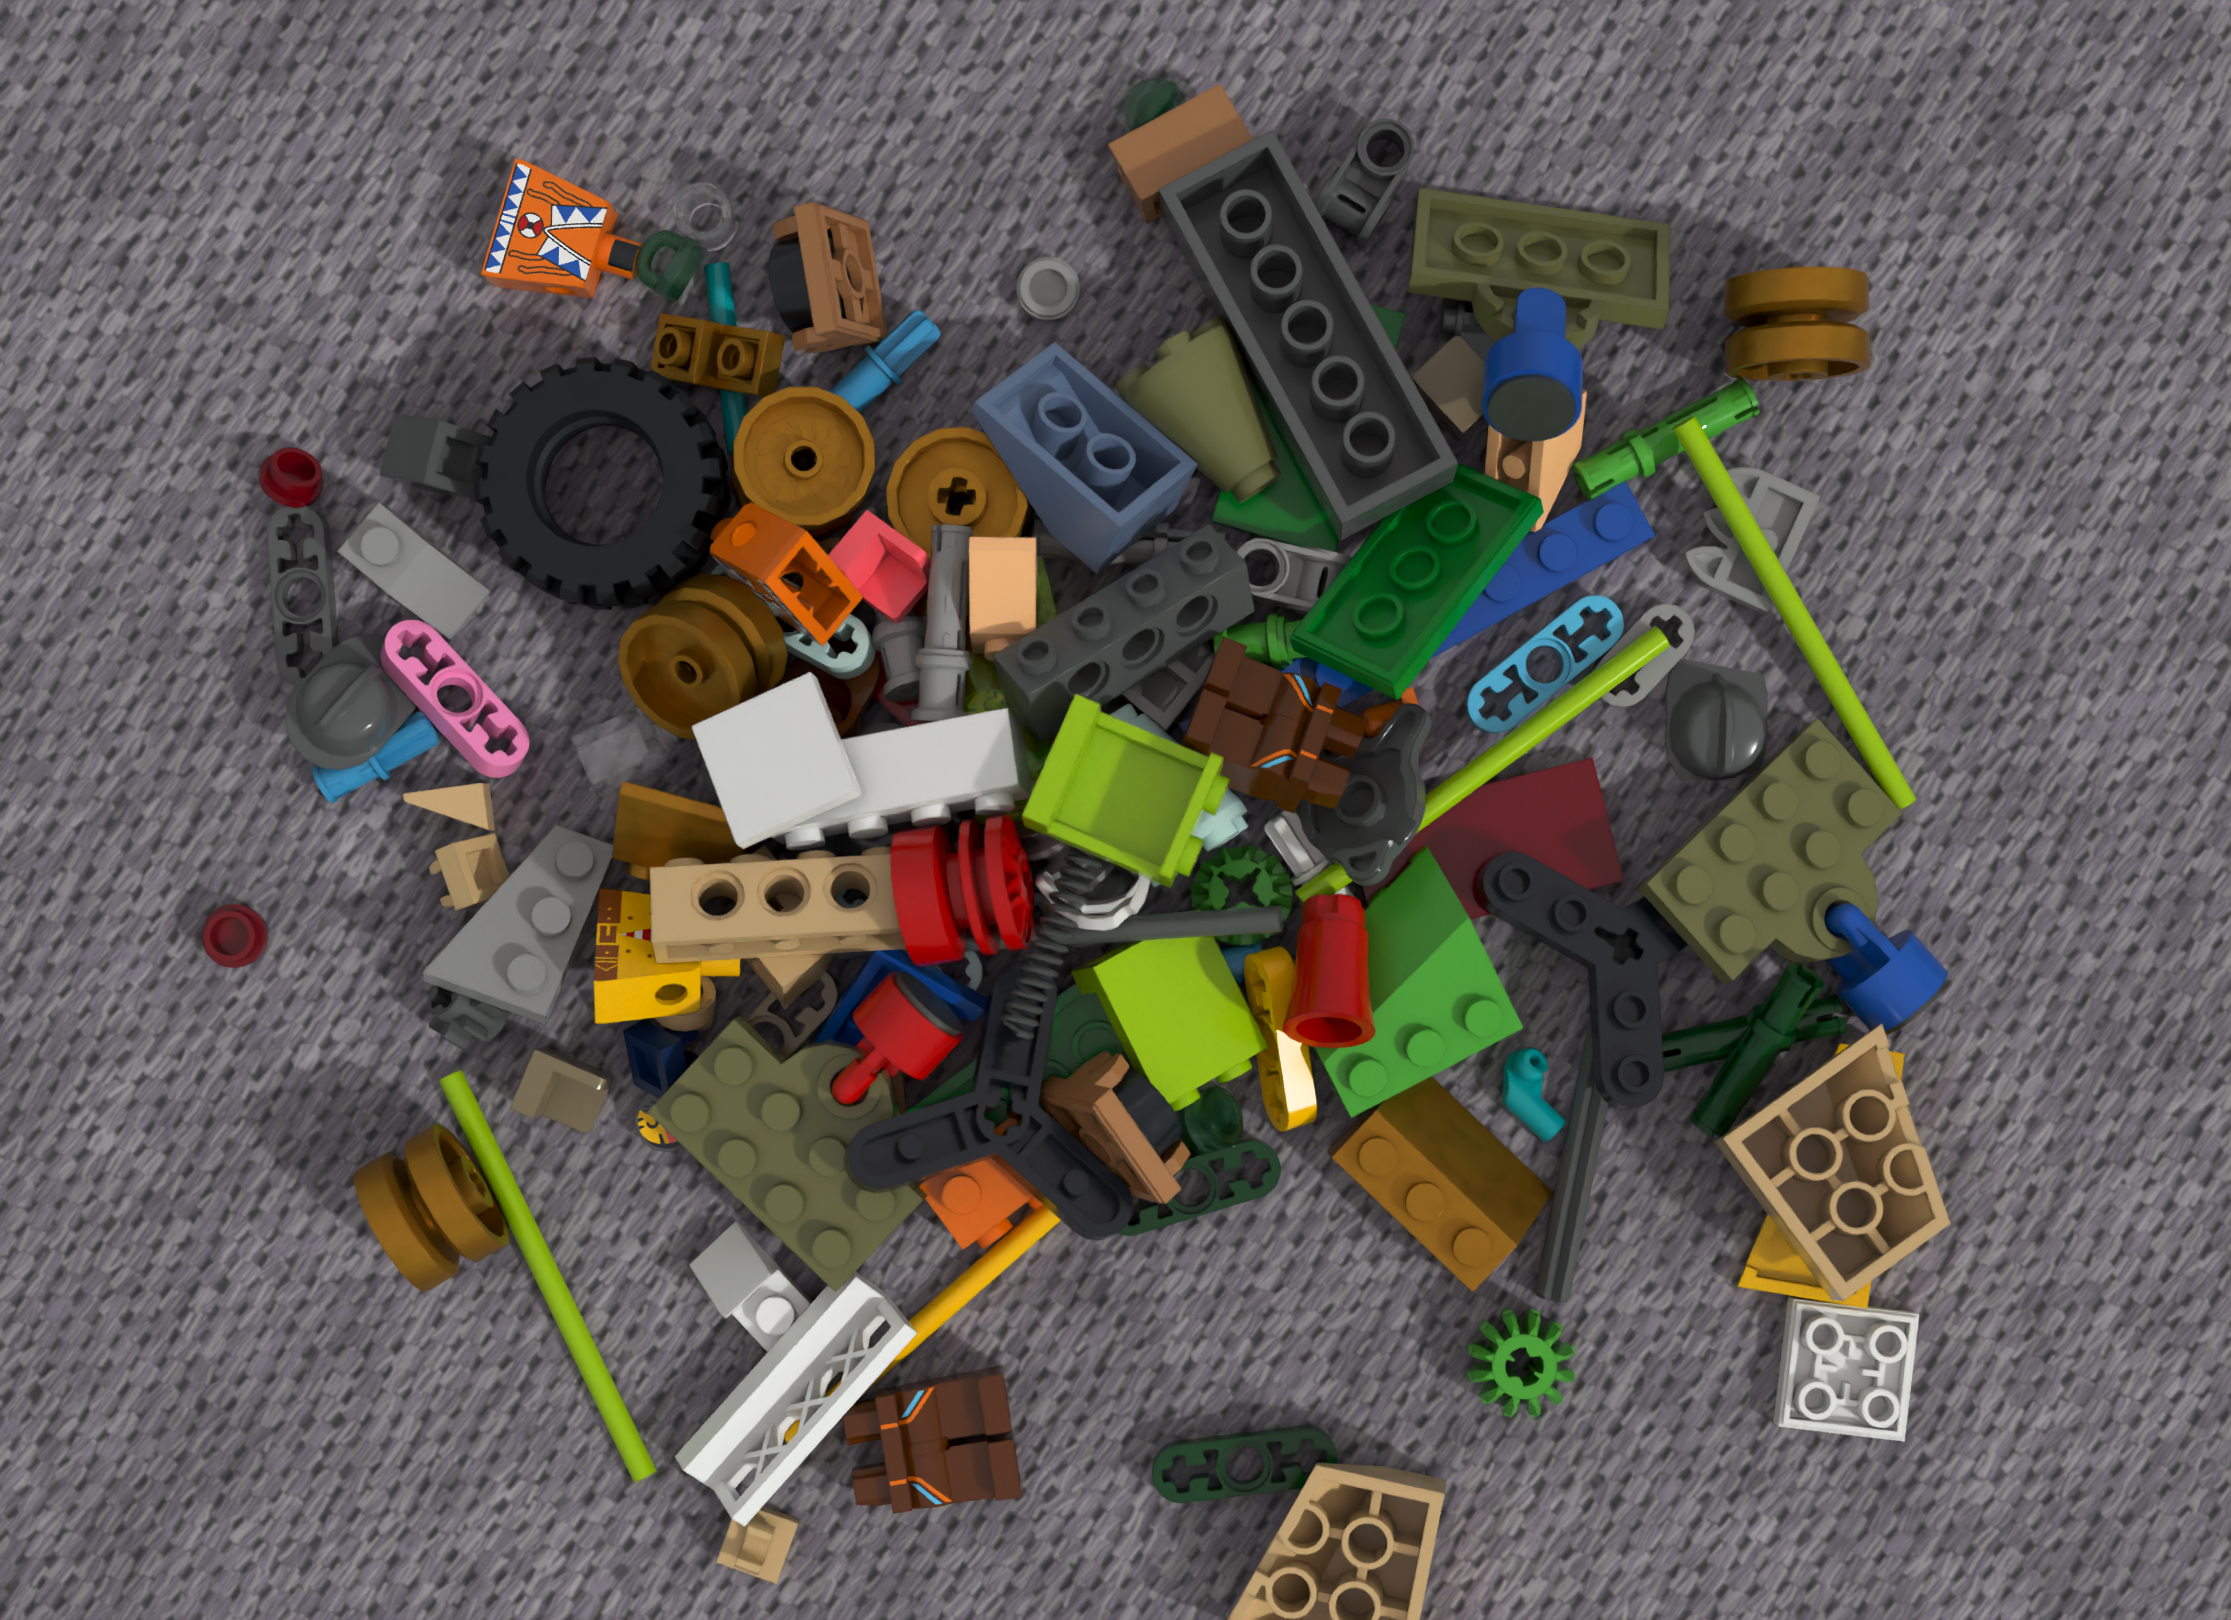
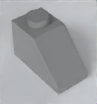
[337,502,492,640]

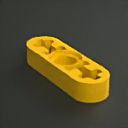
[1244,946,1317,1132]

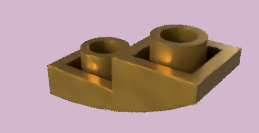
[650,313,786,397]

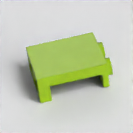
[1022,694,1230,888]
[1071,909,1268,1112]

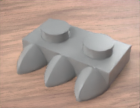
[1685,467,1821,614]

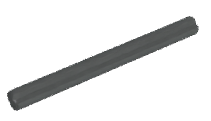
[1535,933,1636,1302]

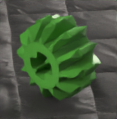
[1466,1307,1575,1417]

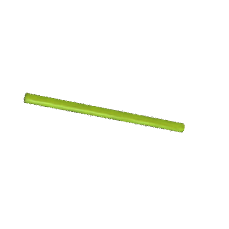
[1672,415,1916,810]
[1295,626,1670,905]
[439,1069,657,1482]

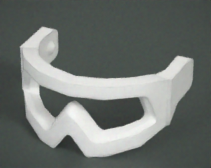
[1035,871,1151,931]

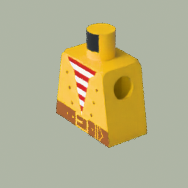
[594,889,740,1024]

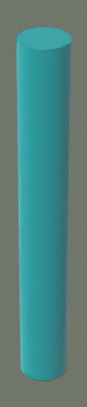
[704,262,748,455]

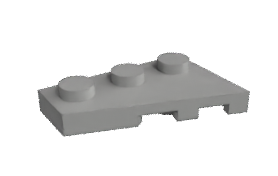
[422,825,614,1024]

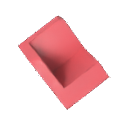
[828,510,931,623]

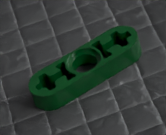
[1118,1139,1281,1236]
[1152,1425,1337,1503]

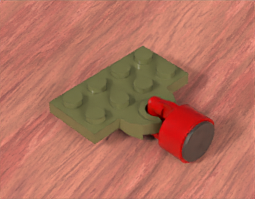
[648,971,963,1292]

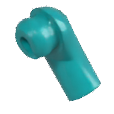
[1502,1047,1566,1143]

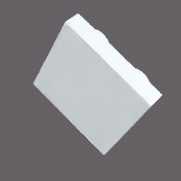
[692,672,863,849]
[1773,1296,1919,1442]

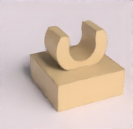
[429,833,510,911]
[716,1506,800,1584]

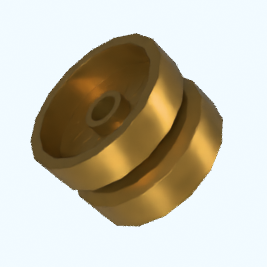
[1724,267,1870,381]
[732,387,875,541]
[886,427,1030,561]
[618,573,788,740]
[354,1123,509,1293]

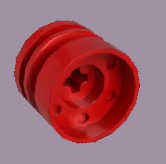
[890,813,1034,967]

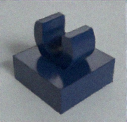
[623,1020,699,1099]

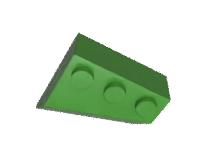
[1312,845,1523,1118]

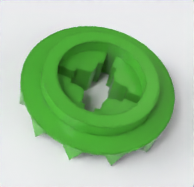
[1191,843,1293,946]

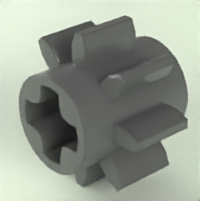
[427,985,508,1050]

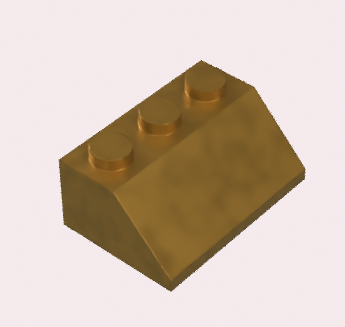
[1327,1076,1553,1292]

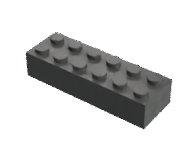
[1158,130,1458,541]

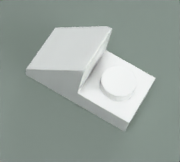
[689,1221,812,1352]

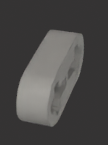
[1592,604,1695,709]

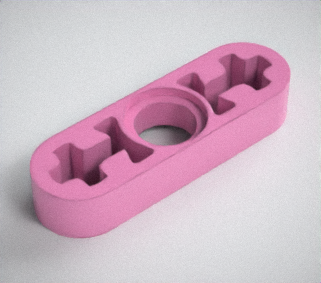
[380,620,529,778]

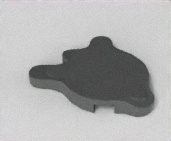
[1299,703,1432,886]

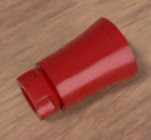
[1283,894,1375,1048]

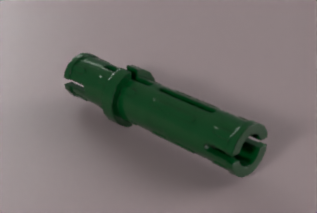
[1690,962,1824,1138]
[1662,993,1846,1073]

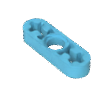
[1465,595,1624,734]

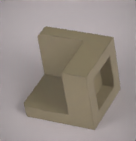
[1410,336,1484,441]
[509,1047,615,1133]

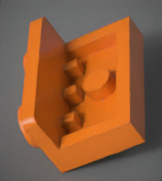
[918,1117,1043,1250]

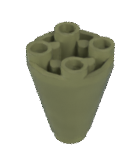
[1114,315,1282,504]

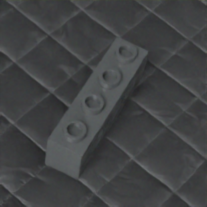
[992,524,1255,743]

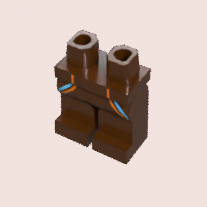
[1181,636,1368,814]
[843,1365,1022,1514]

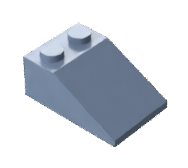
[971,342,1198,574]

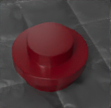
[258,447,324,508]
[202,904,268,968]

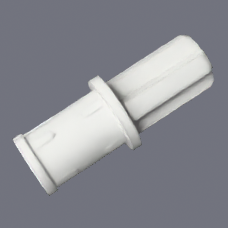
[1264,810,1364,908]

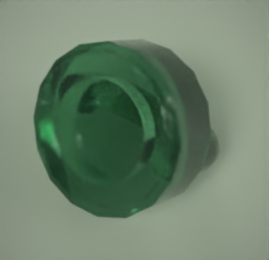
[1124,77,1186,132]
[635,230,705,303]
[1179,1086,1243,1155]

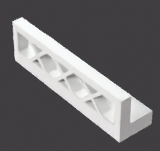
[675,1271,917,1527]

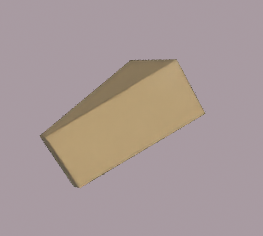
[403,783,495,831]

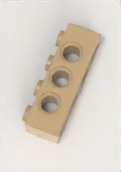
[650,847,906,964]

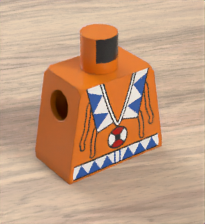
[481,158,644,298]
[710,502,863,646]

